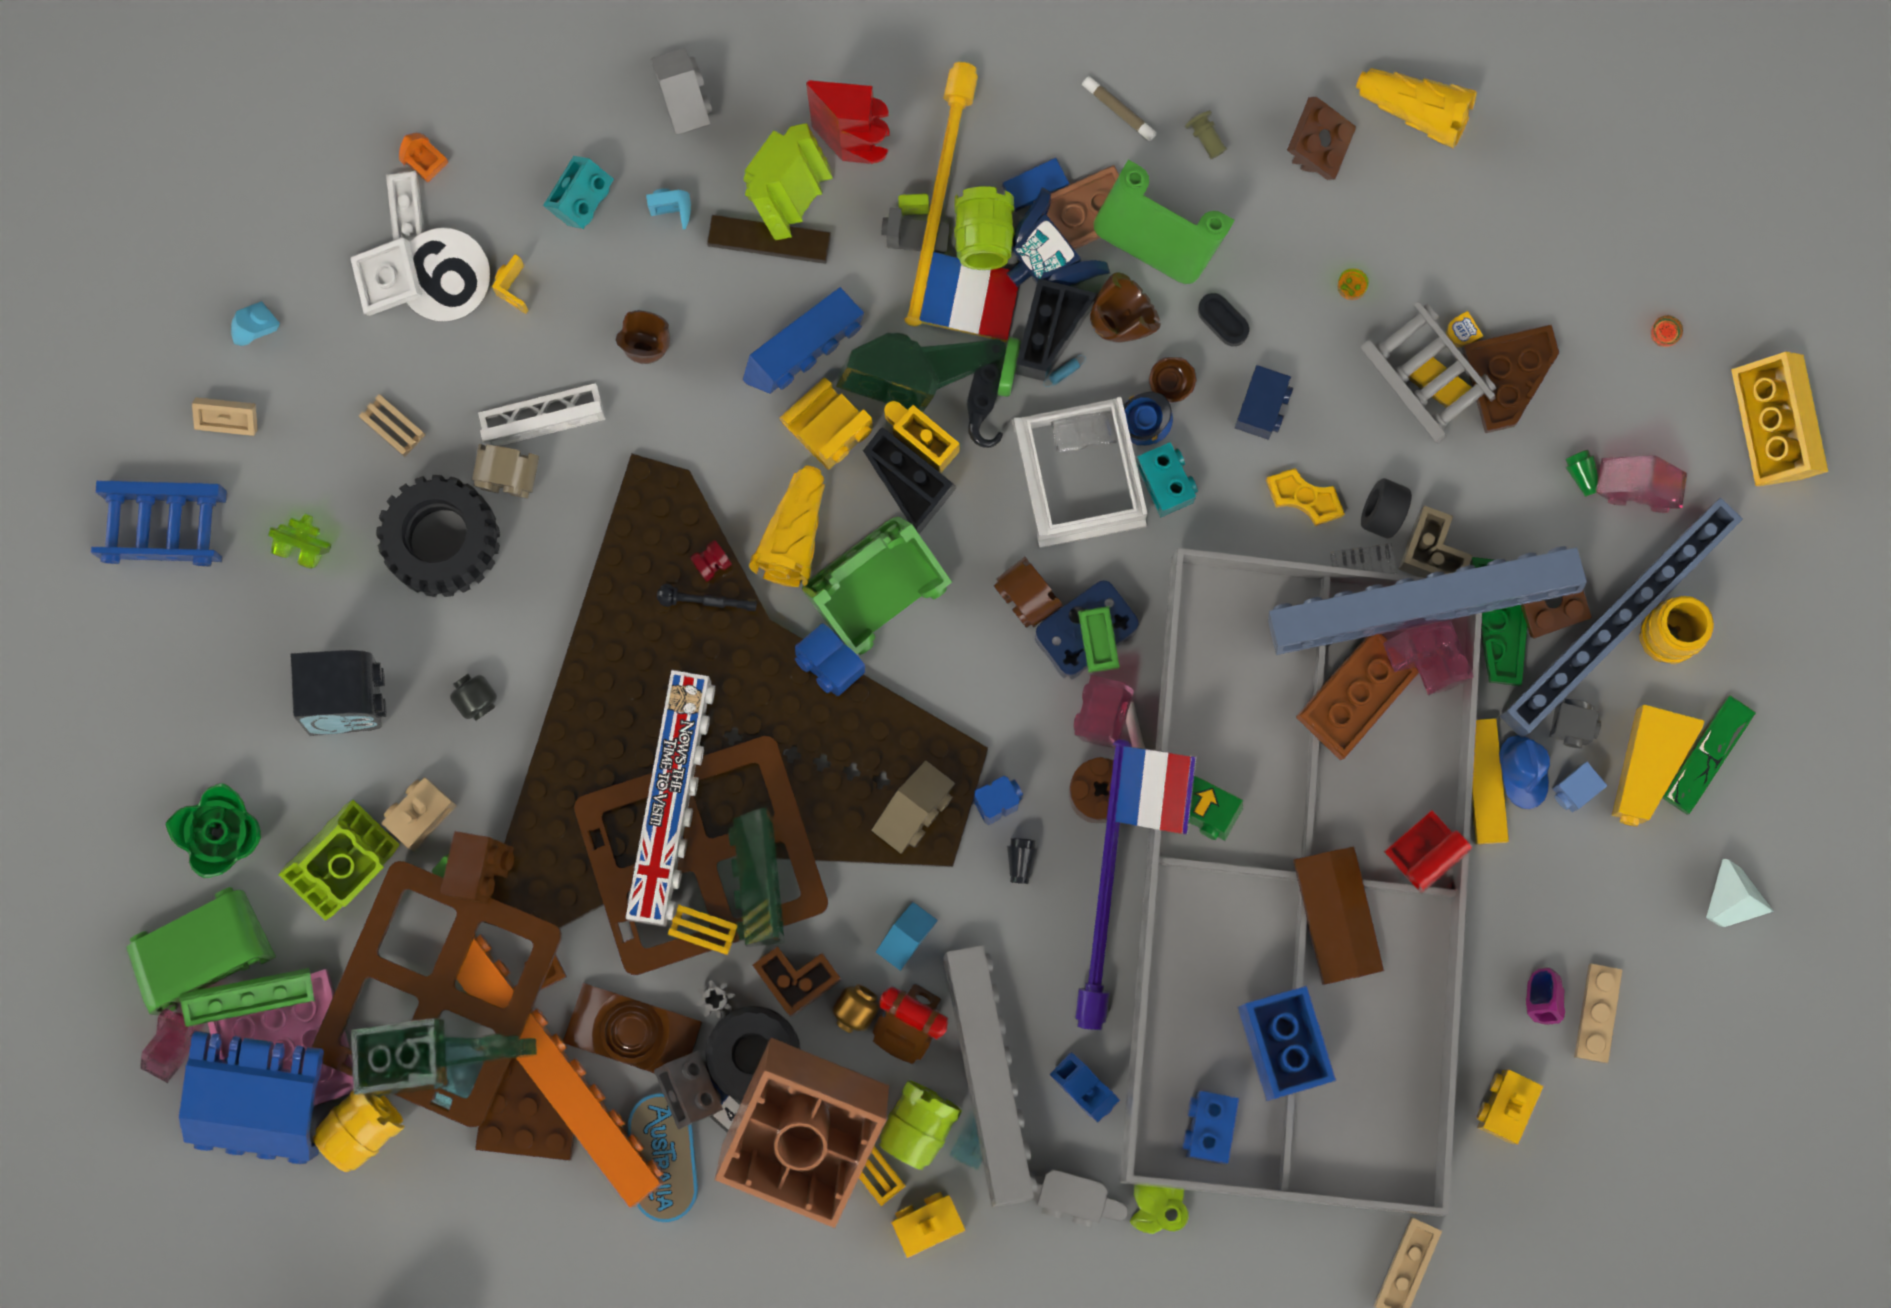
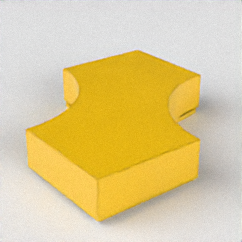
[1266,468,1345,526]

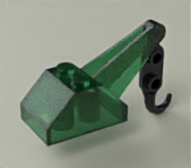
[835,332,1006,448]

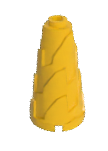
[1356,68,1477,149]
[749,465,825,587]

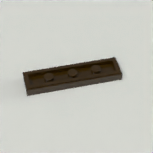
[707,215,831,264]

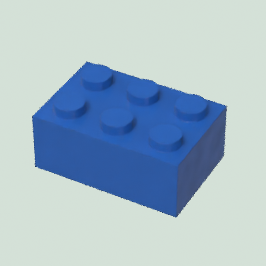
[1238,986,1336,1101]

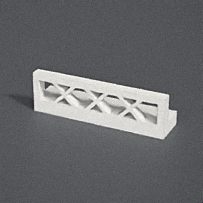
[478,383,606,446]

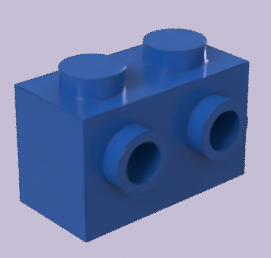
[1182,1091,1239,1165]

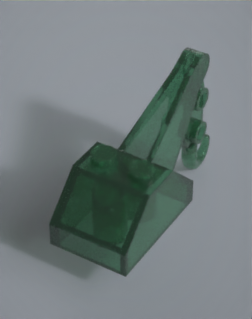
[351,1018,537,1095]

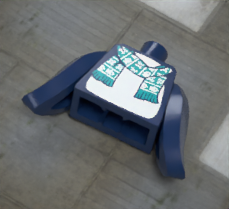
[1006,187,1111,287]

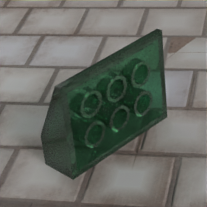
[728,808,785,947]

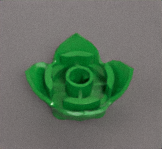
[165,783,261,878]

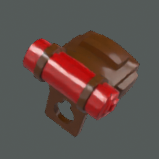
[872,984,948,1064]

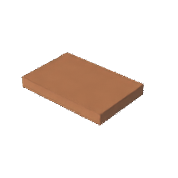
[1033,165,1119,250]

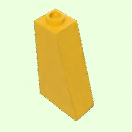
[1611,705,1704,827]

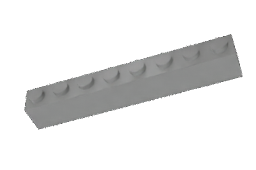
[943,945,1037,1208]

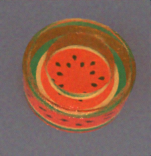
[1650,315,1683,347]

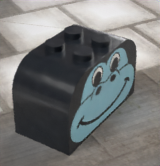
[290,650,387,736]

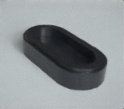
[1198,293,1249,347]

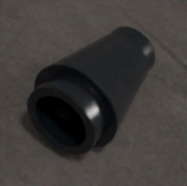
[1007,838,1038,884]

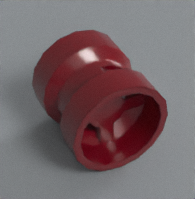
[689,540,732,582]

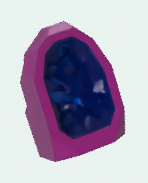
[1526,967,1565,1025]

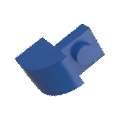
[1049,1052,1120,1123]

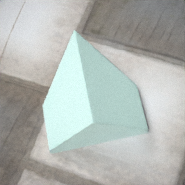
[1706,858,1774,927]

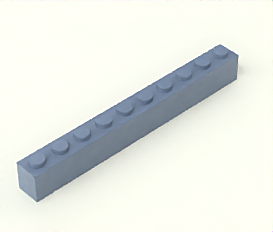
[1500,498,1743,738]
[1268,546,1587,655]

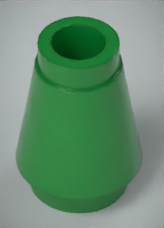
[1565,449,1602,497]

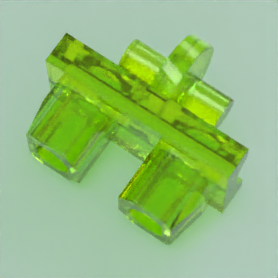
[268,514,332,569]

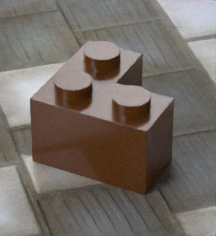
[440,831,514,904]
[752,946,842,1018]

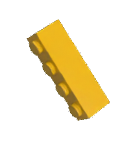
[1731,352,1828,486]

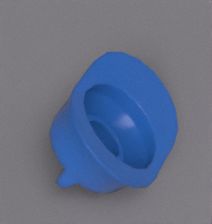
[1499,735,1550,809]

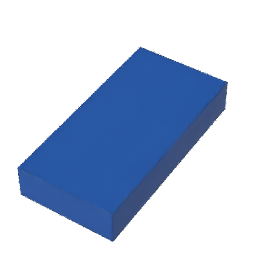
[1002,158,1069,212]

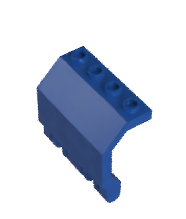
[179,1031,323,1164]

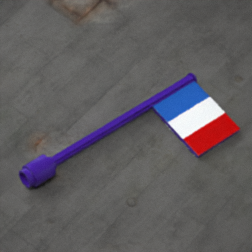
[1075,739,1196,1030]

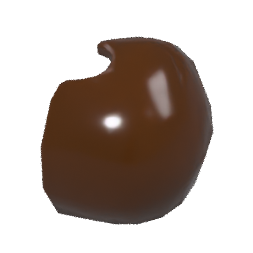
[1149,357,1197,403]

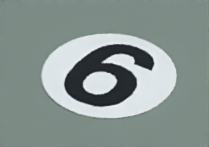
[406,228,490,321]

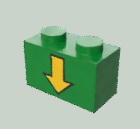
[1188,775,1243,841]

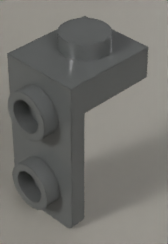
[881,207,949,254]

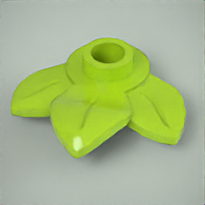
[1130,1185,1189,1234]

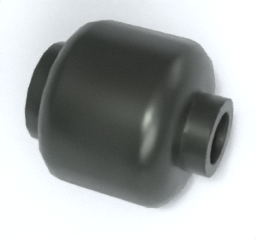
[450,674,497,721]

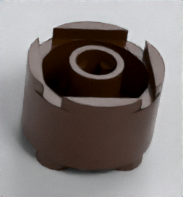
[993,556,1063,628]
[1069,757,1114,823]

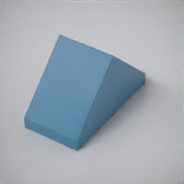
[876,902,938,971]

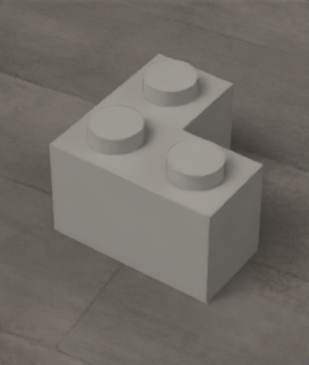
[651,48,712,135]

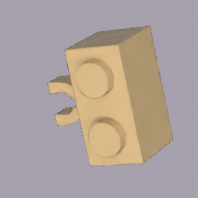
[381,777,457,851]

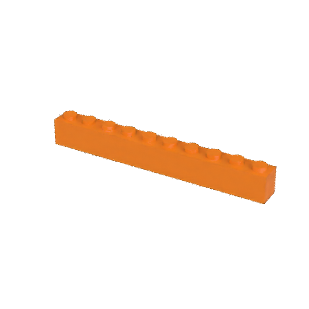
[456,934,664,1208]

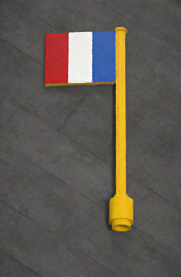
[904,62,1018,342]

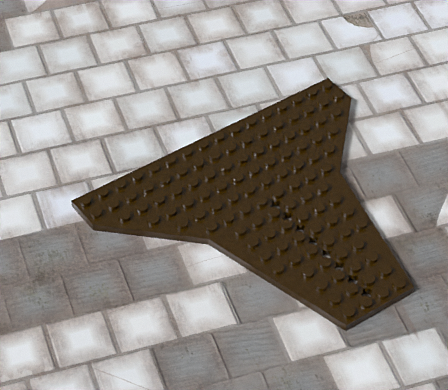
[483,453,988,929]

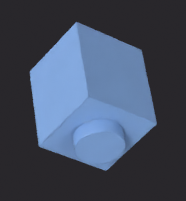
[1552,762,1607,812]

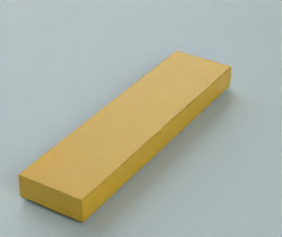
[1472,718,1509,845]

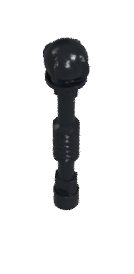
[656,584,757,612]

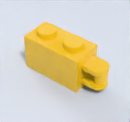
[884,401,960,473]

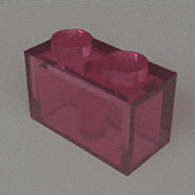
[1073,675,1134,749]

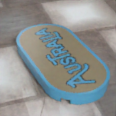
[628,1094,698,1222]

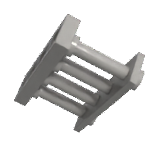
[1360,301,1496,444]

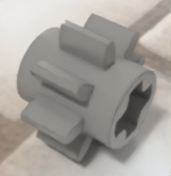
[696,980,735,1019]

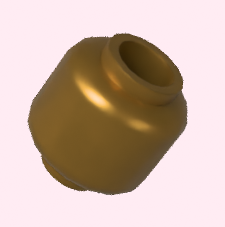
[833,984,879,1033]

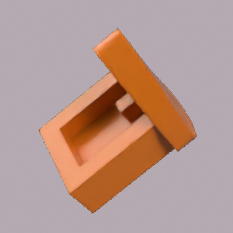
[399,133,449,183]

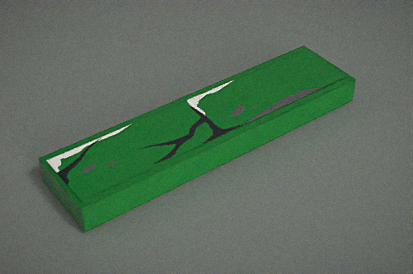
[1662,695,1756,815]

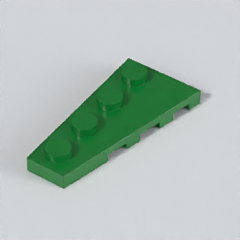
[1470,557,1527,686]

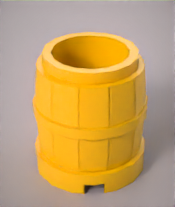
[1639,596,1714,664]
[313,1082,405,1172]

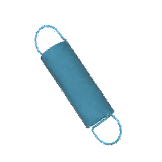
[1043,355,1086,387]

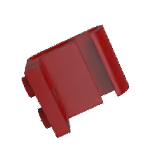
[1384,810,1472,894]

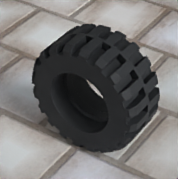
[376,475,500,597]

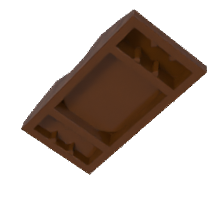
[563,983,702,1073]

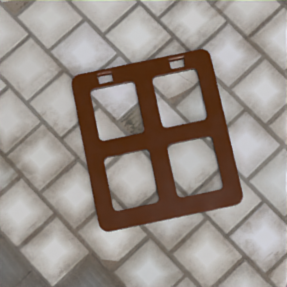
[574,736,828,976]
[312,861,562,1127]

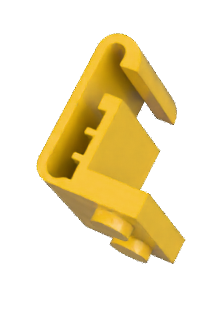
[779,377,873,470]

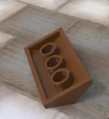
[1293,846,1384,985]

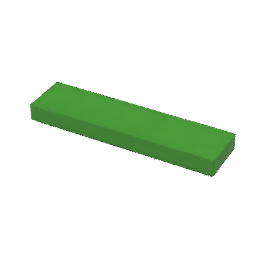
[179,968,315,1027]

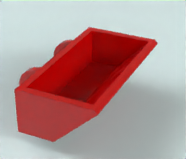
[806,80,890,164]

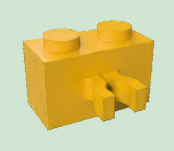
[1476,1069,1544,1144]
[891,1191,965,1258]

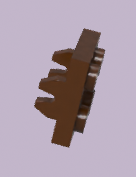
[1287,96,1356,180]
[1521,591,1592,639]

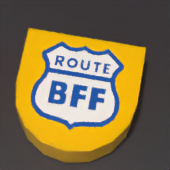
[1446,311,1483,348]

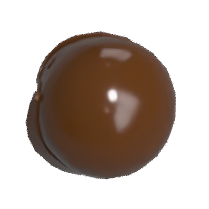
[616,310,670,364]

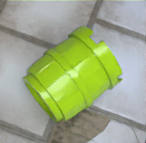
[954,186,1014,270]
[879,1080,963,1170]

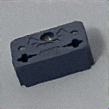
[1035,580,1139,680]

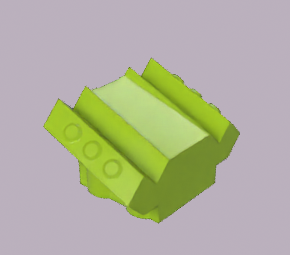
[743,123,833,240]
[278,799,400,921]

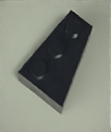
[1015,279,1097,381]
[863,427,956,534]

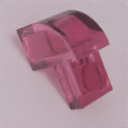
[140,1008,198,1083]

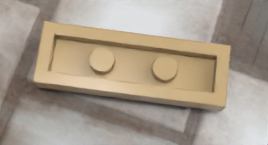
[1574,964,1622,1063]
[1374,1217,1442,1308]

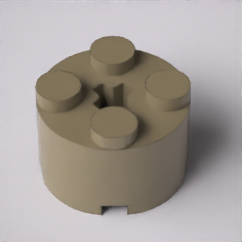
[472,444,539,499]

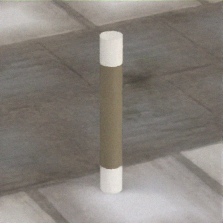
[1082,76,1157,142]

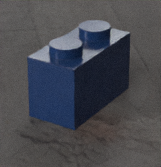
[1234,365,1293,440]

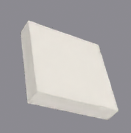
[350,238,422,316]

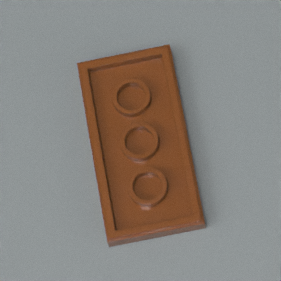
[1296,634,1420,761]

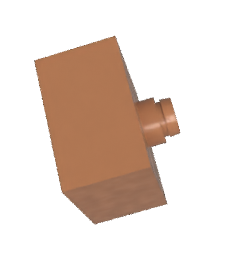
[715,1038,889,1228]

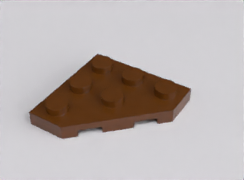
[1462,324,1559,434]
[475,1057,575,1161]

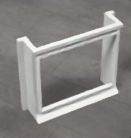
[1012,397,1147,549]

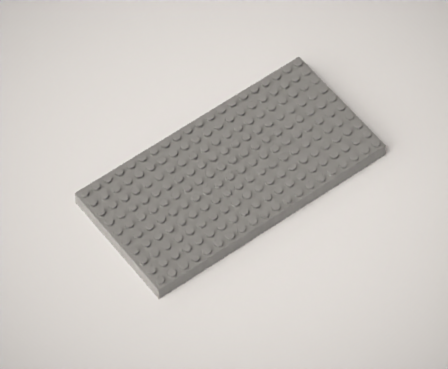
[1120,548,1482,1216]

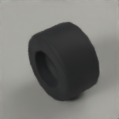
[1361,478,1412,539]

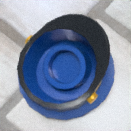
[1123,392,1173,446]

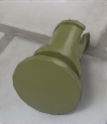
[1185,110,1227,159]

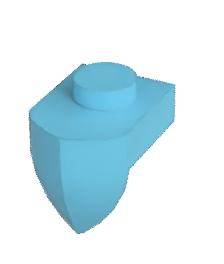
[646,189,691,230]
[231,301,280,346]

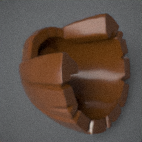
[1090,272,1161,342]

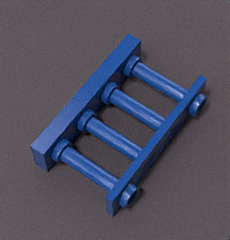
[91,481,227,567]

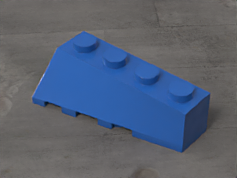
[743,287,864,394]

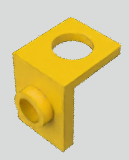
[492,254,528,314]

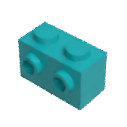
[543,156,614,229]
[1136,442,1198,518]

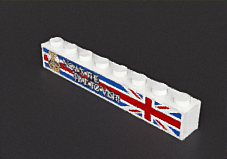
[626,670,715,927]

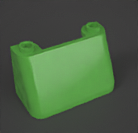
[1093,159,1235,284]
[802,516,952,655]
[126,887,276,1016]

